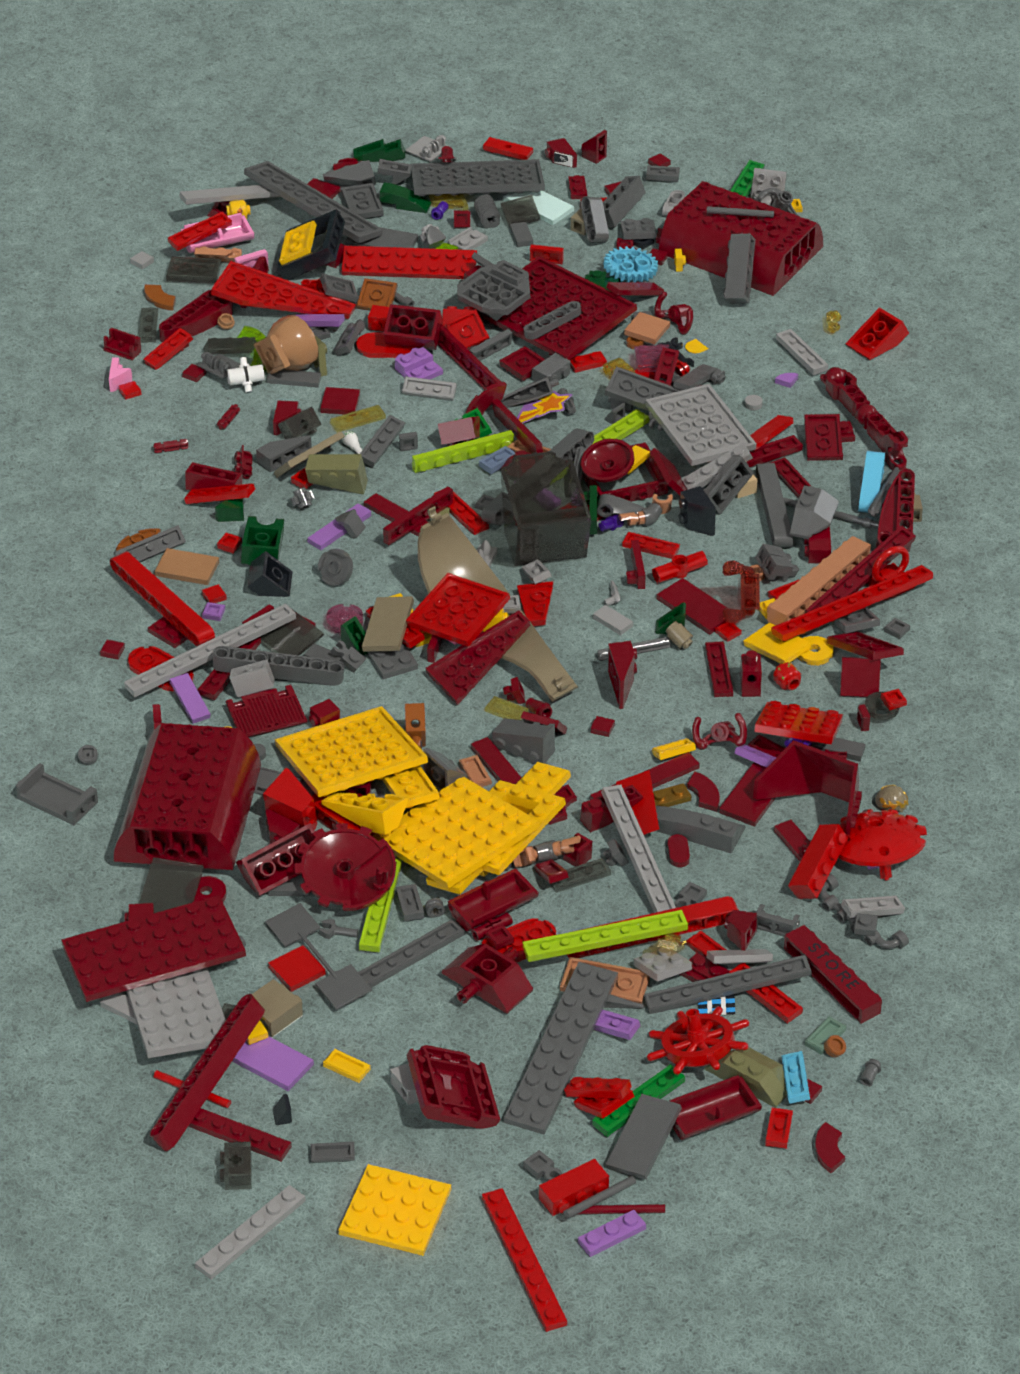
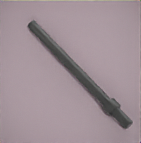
[784,498,879,529]

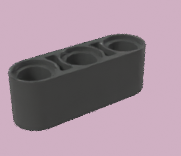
[581,196,609,243]

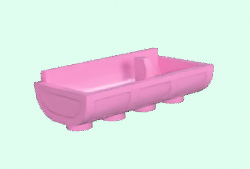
[181,213,254,253]

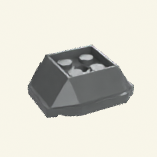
[457,260,531,321]

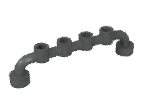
[819,873,909,949]

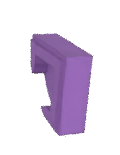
[775,373,798,388]

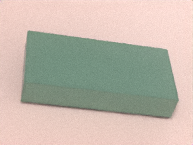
[805,1017,846,1055]

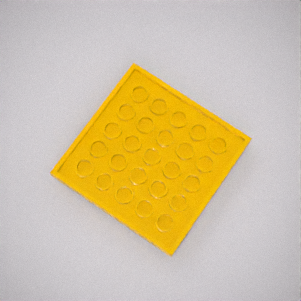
[275,706,428,797]
[372,777,540,889]

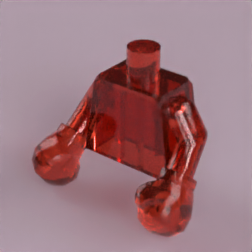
[722,560,760,624]

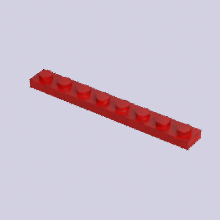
[482,1188,567,1332]

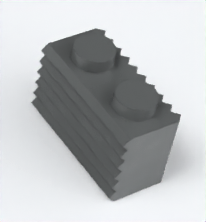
[532,353,571,381]

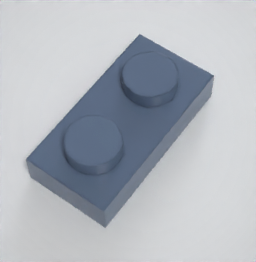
[479,446,515,474]

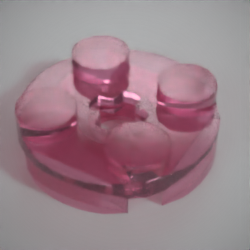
[326,604,364,636]

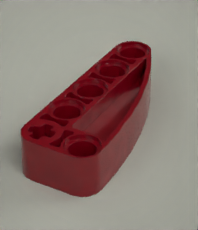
[159,290,233,343]
[876,468,915,552]

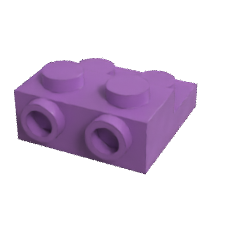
[395,347,443,380]

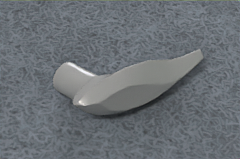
[604,580,620,606]

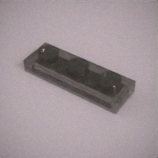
[203,337,257,354]

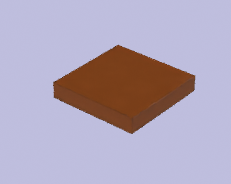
[357,278,398,311]

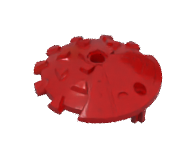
[838,809,927,880]

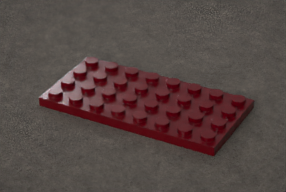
[61,895,246,1002]

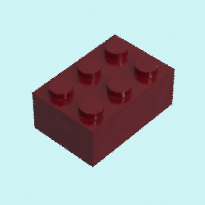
[383,304,443,350]

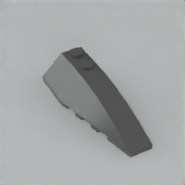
[656,806,746,854]

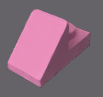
[109,357,132,392]

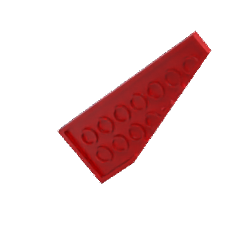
[211,261,356,319]

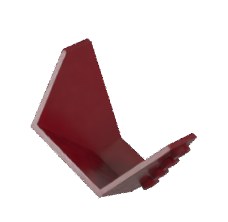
[753,740,862,835]

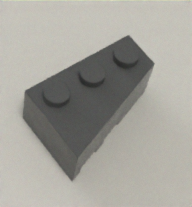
[492,718,555,764]

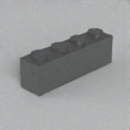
[603,176,646,228]
[723,234,756,304]

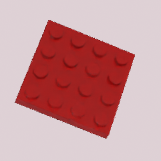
[406,573,510,647]
[754,701,843,745]

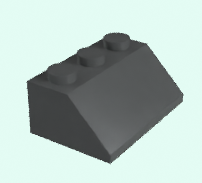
[704,455,754,515]

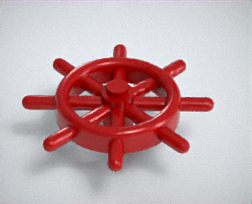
[647,1006,749,1075]

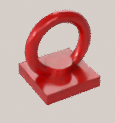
[867,546,915,601]

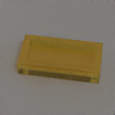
[485,696,528,720]

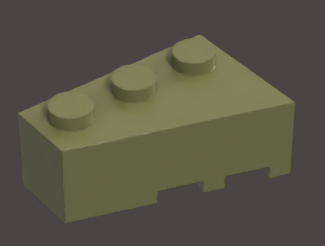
[305,454,368,494]

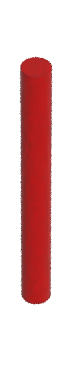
[154,1070,231,1108]

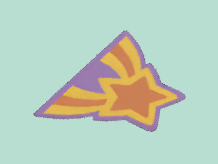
[517,391,572,423]

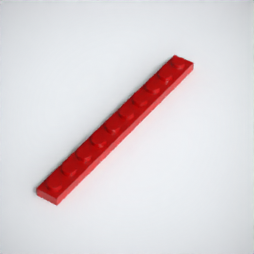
[771,565,933,641]

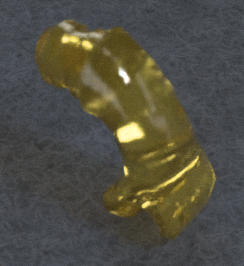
[826,310,841,333]

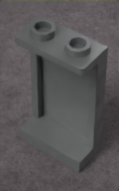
[16,763,98,826]

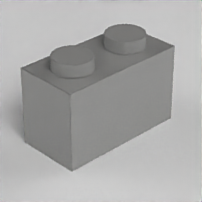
[230,660,275,697]

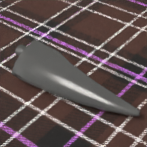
[485,377,559,411]

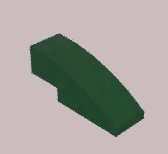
[353,139,406,162]
[379,182,431,213]

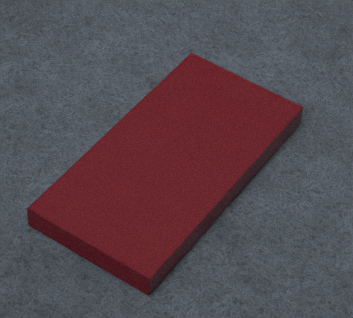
[656,578,736,635]
[827,631,904,660]
[719,762,775,827]

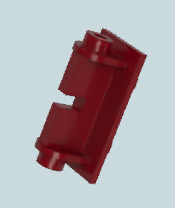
[438,146,457,162]
[233,445,253,479]

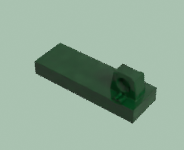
[580,485,597,534]

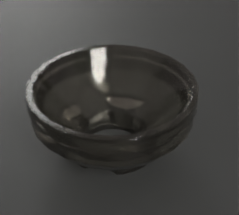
[865,692,900,721]

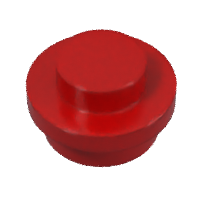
[675,361,690,377]

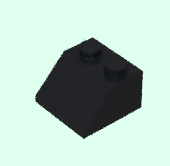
[678,486,716,536]
[247,551,293,597]

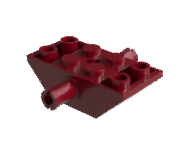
[442,943,533,1014]

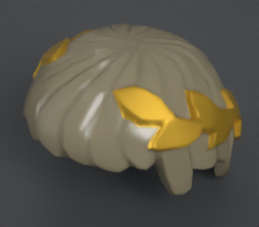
[875,785,908,812]

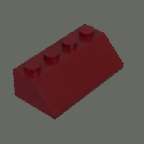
[236,823,315,896]

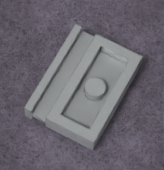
[447,227,488,250]

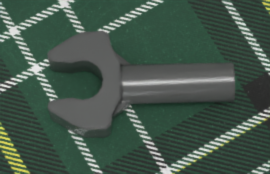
[319,919,358,939]

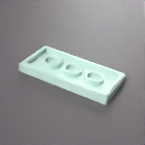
[503,191,574,225]

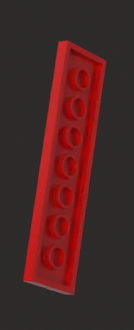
[342,246,477,279]

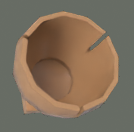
[253,315,318,374]

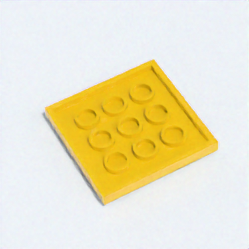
[339,1164,452,1256]

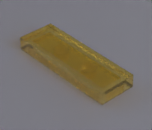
[330,405,386,433]

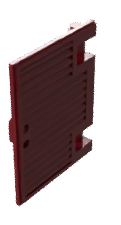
[225,684,308,737]

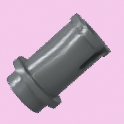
[859,1059,881,1087]

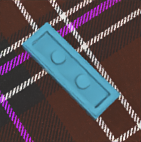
[781,1051,810,1104]

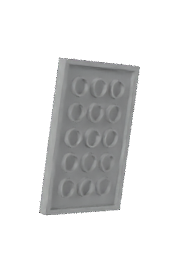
[645,384,756,466]
[127,968,226,1058]

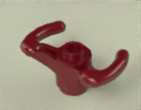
[654,291,693,335]
[692,713,747,750]

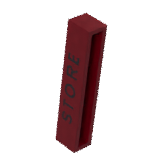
[784,925,882,1024]

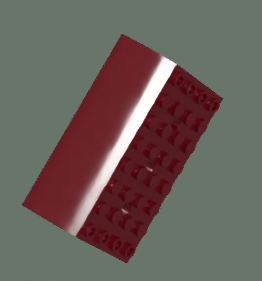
[659,181,823,296]
[114,723,261,870]

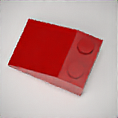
[845,307,909,360]

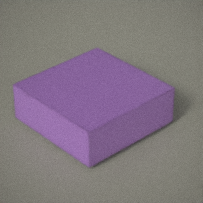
[202,602,226,621]

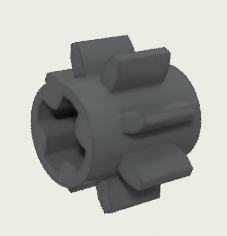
[291,487,314,509]

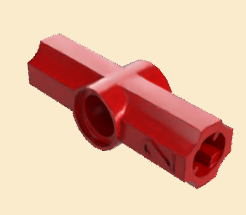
[652,551,708,584]

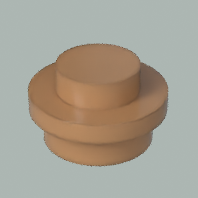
[217,313,235,329]

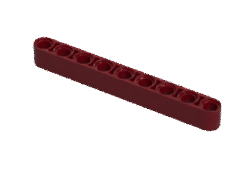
[150,994,265,1151]

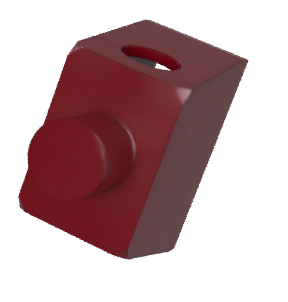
[740,650,762,697]

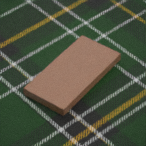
[560,957,650,1004]

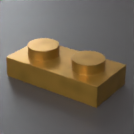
[653,783,692,807]

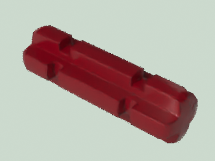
[217,404,240,430]
[153,439,188,453]

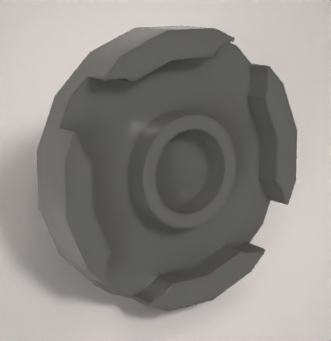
[318,548,353,586]

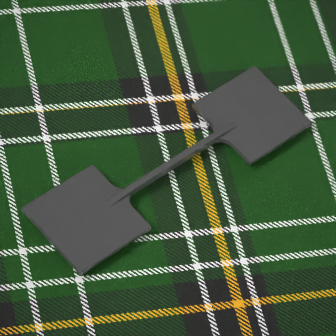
[265,903,372,1010]

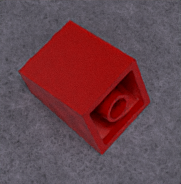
[263,768,318,830]

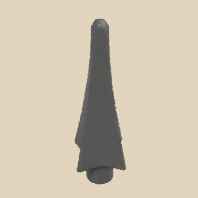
[604,994,644,1009]

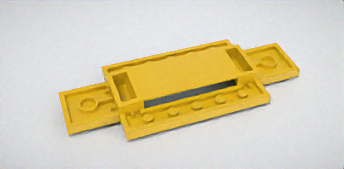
[426,762,571,895]

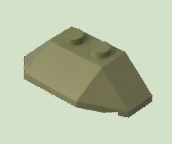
[705,1047,787,1108]

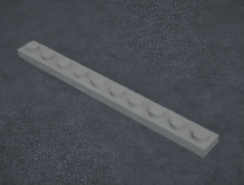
[124,604,296,697]

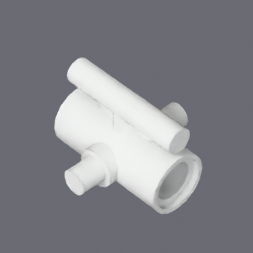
[227,357,265,393]

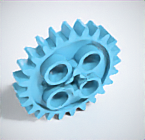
[603,246,658,282]

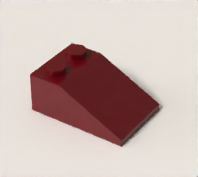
[608,641,638,709]

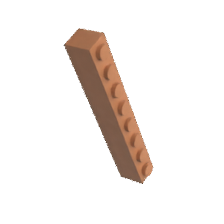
[767,536,871,625]

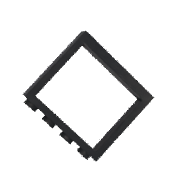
[277,209,345,280]

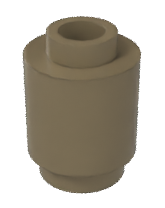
[665,621,693,649]

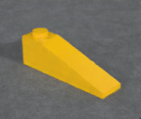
[321,793,408,836]

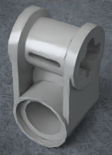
[662,190,685,217]

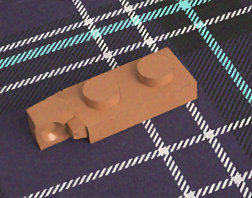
[194,246,242,262]

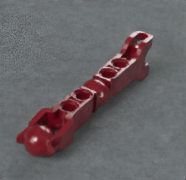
[820,367,908,470]

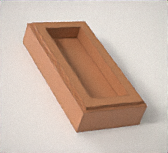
[459,755,492,787]

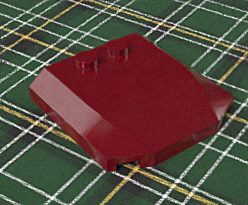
[406,1045,501,1129]

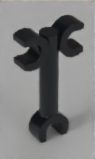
[656,337,694,367]

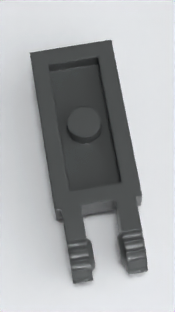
[334,319,365,356]

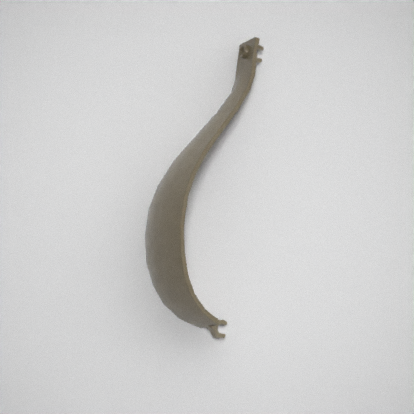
[418,506,578,702]

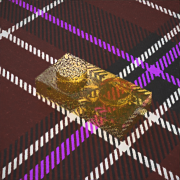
[657,933,686,951]

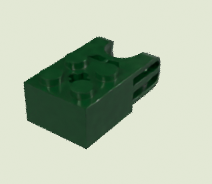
[241,516,285,565]

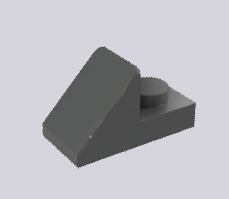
[377,159,412,185]

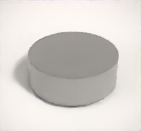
[745,395,762,410]

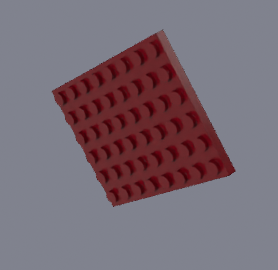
[478,256,637,360]

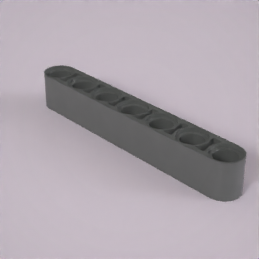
[756,463,793,548]
[213,646,344,686]

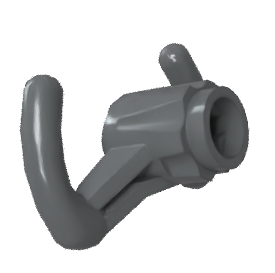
[757,188,799,216]

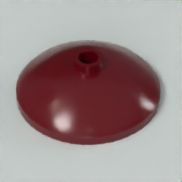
[581,439,635,482]

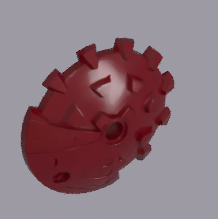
[294,823,396,911]

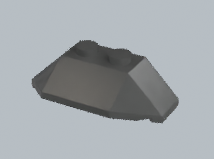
[790,485,839,539]

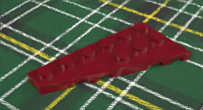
[425,610,531,705]

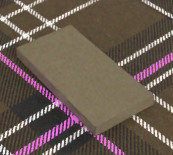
[274,431,345,478]
[362,596,414,652]

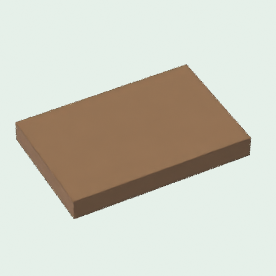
[155,548,219,585]

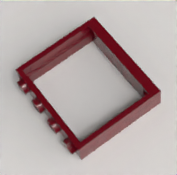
[582,442,668,504]

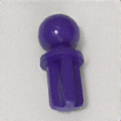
[598,515,624,532]

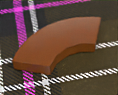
[144,284,176,311]
[116,528,161,551]

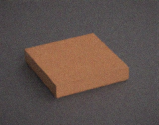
[624,312,670,344]

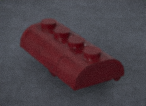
[448,868,539,931]
[669,1075,762,1140]

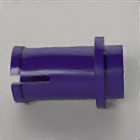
[431,201,449,220]

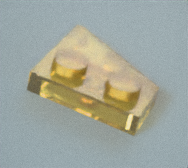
[429,193,468,210]

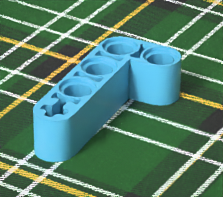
[858,451,885,513]

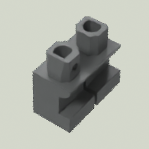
[755,544,799,582]

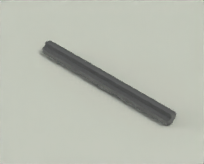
[868,467,901,516]

